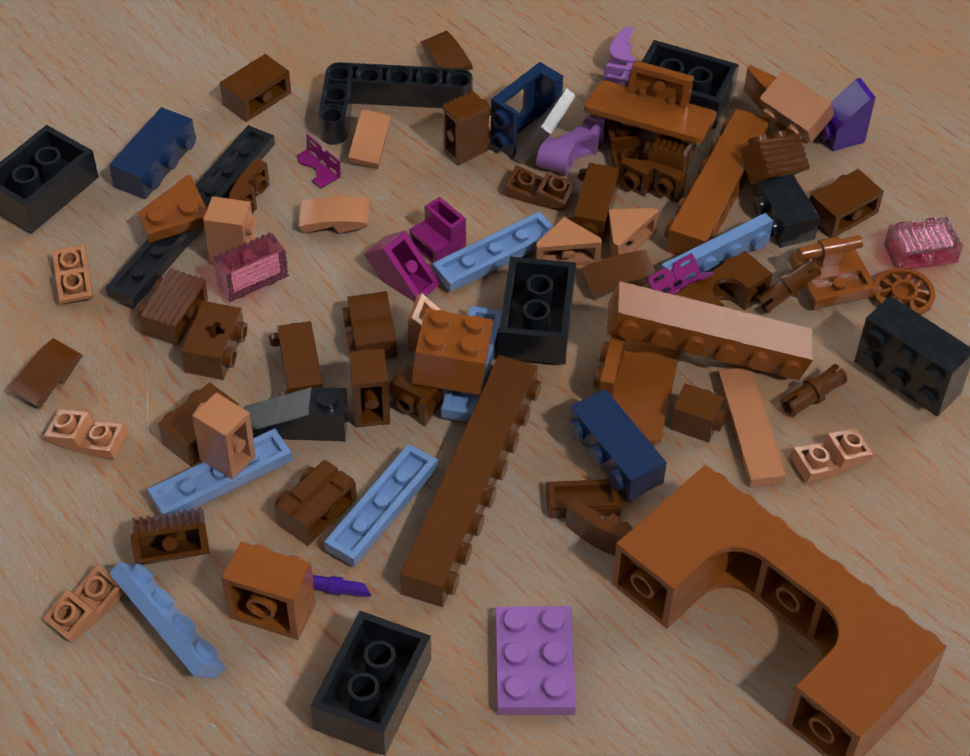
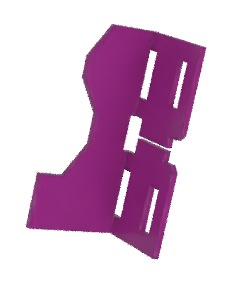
[297,134,341,188]
[647,253,714,295]

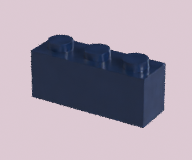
[109,107,196,199]
[568,389,667,501]

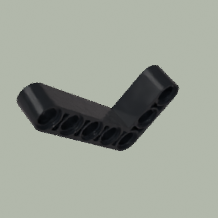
[319,62,473,145]

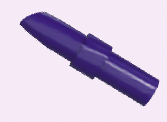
[313,575,372,597]

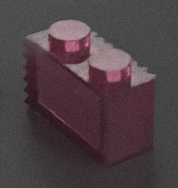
[884,216,964,269]
[213,232,289,302]

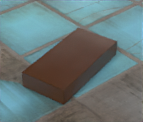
[546,479,621,518]

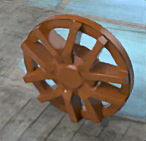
[873,268,935,315]

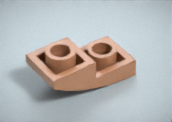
[348,109,391,169]
[299,196,369,234]
[52,245,93,304]
[44,409,129,460]
[789,428,874,483]
[43,564,125,642]

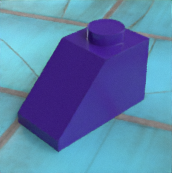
[819,78,876,151]

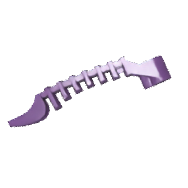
[536,26,636,175]

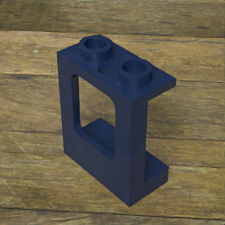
[490,62,563,158]

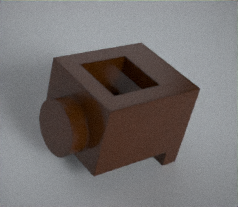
[389,365,443,426]

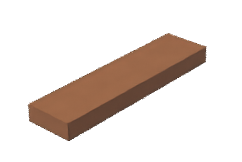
[717,367,786,487]

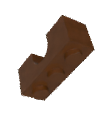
[674,251,772,310]

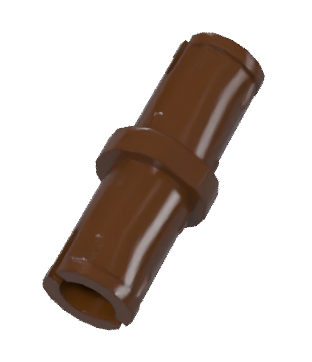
[756,257,822,313]
[780,364,848,417]

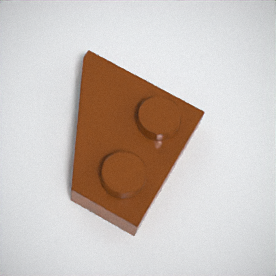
[138,175,207,243]

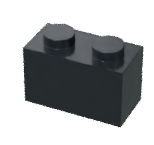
[753,174,820,248]

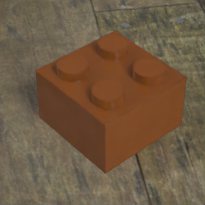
[411,308,493,395]
[222,542,316,640]

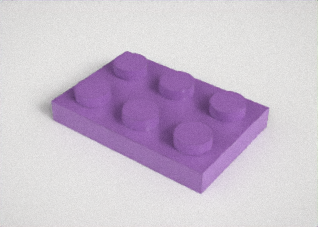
[496,606,576,715]

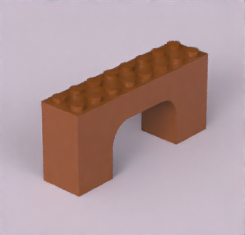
[611,465,947,756]

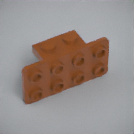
[584,61,717,144]
[593,335,680,445]

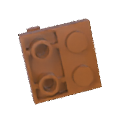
[789,235,877,309]

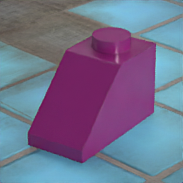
[363,230,441,302]

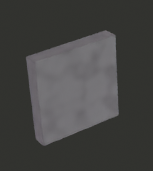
[513,88,575,164]

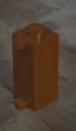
[567,163,620,243]
[269,321,323,397]

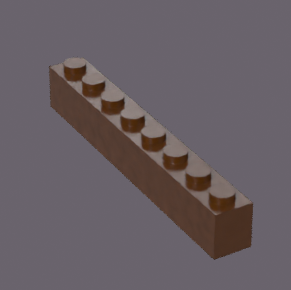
[400,355,542,607]

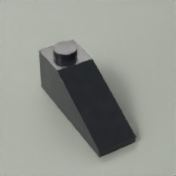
[244,387,348,442]

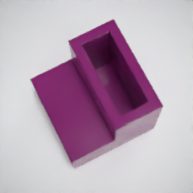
[409,197,466,263]

